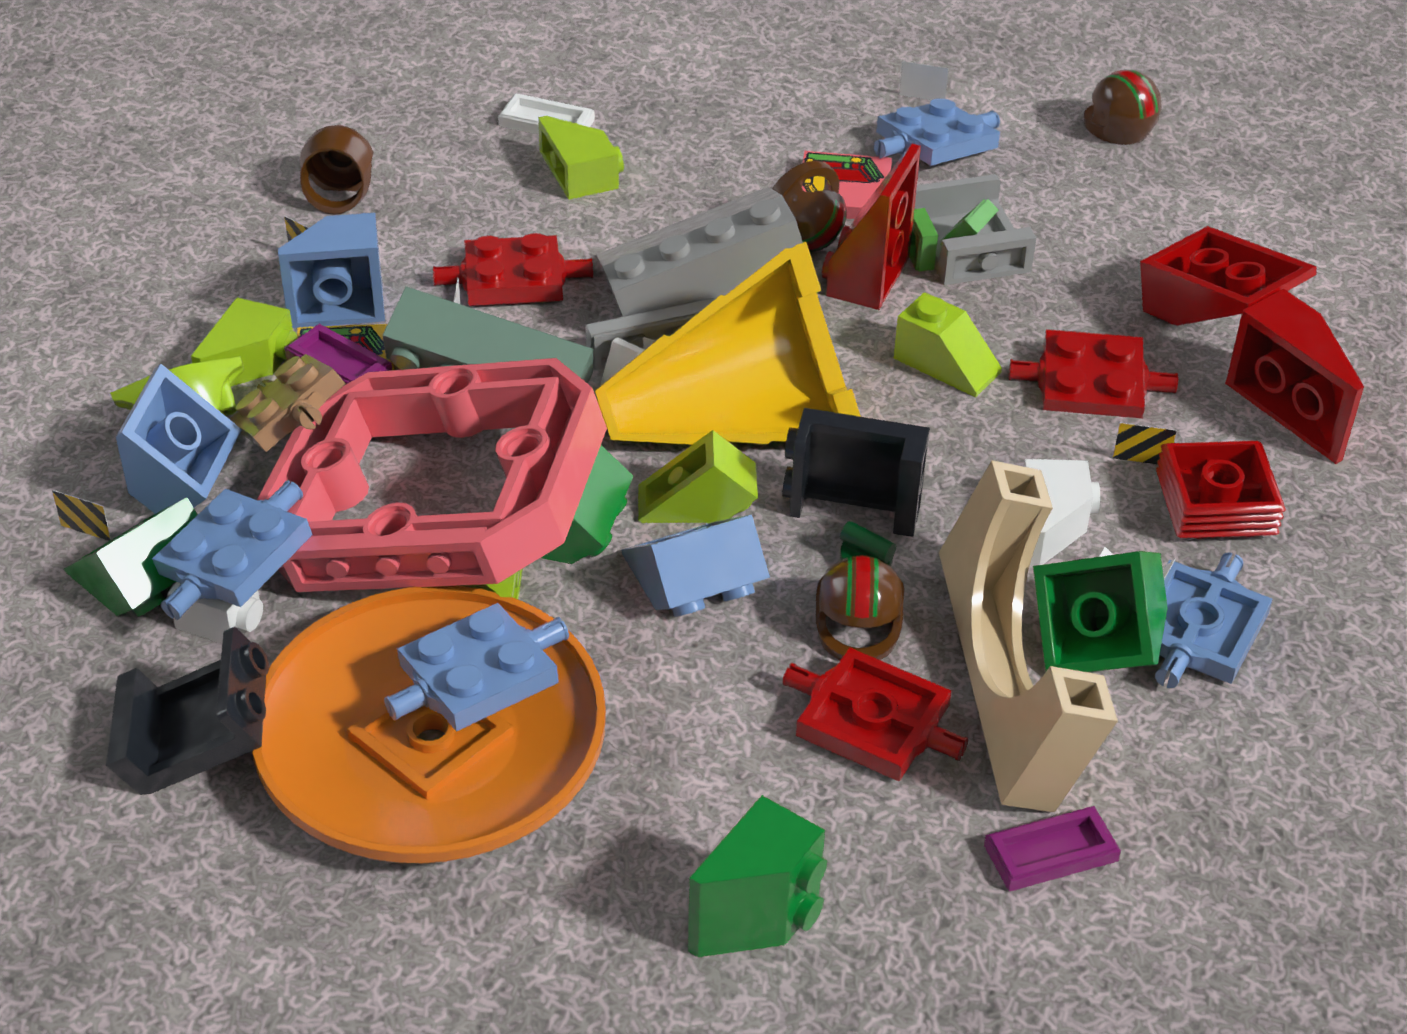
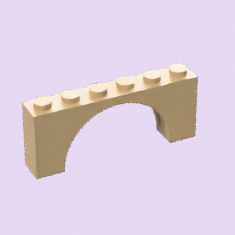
[939,460,1118,813]

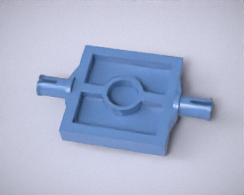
[874,98,1000,166]
[152,480,313,620]
[1155,552,1273,688]
[384,603,569,732]

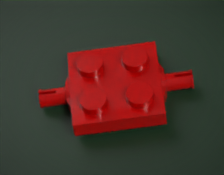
[433,233,593,306]
[1009,329,1178,419]
[782,648,968,782]

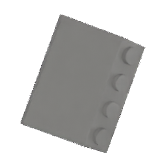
[596,187,803,317]

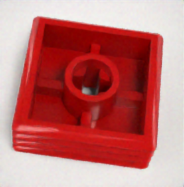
[1156,441,1286,539]

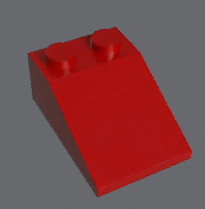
[822,143,921,310]
[1140,226,1317,326]
[1225,289,1364,464]

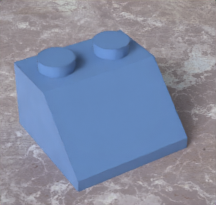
[278,213,385,328]
[116,364,242,513]
[621,515,770,617]

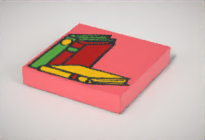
[802,151,892,219]

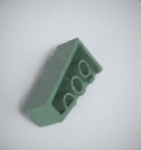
[382,286,593,383]

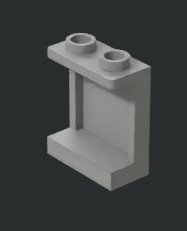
[915,174,1036,285]

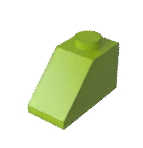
[538,116,624,200]
[893,292,1002,398]
[191,297,297,386]
[638,430,758,523]

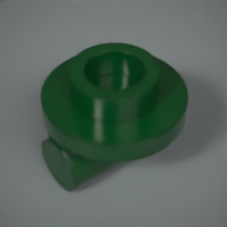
[840,521,896,567]

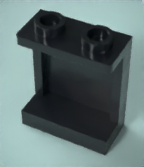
[782,408,930,537]
[106,627,269,795]

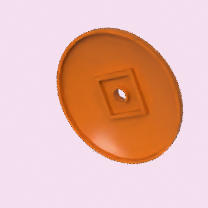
[252,586,606,863]

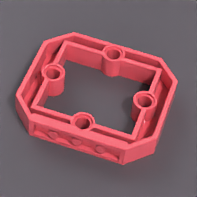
[257,358,607,592]

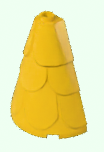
[595,242,861,445]

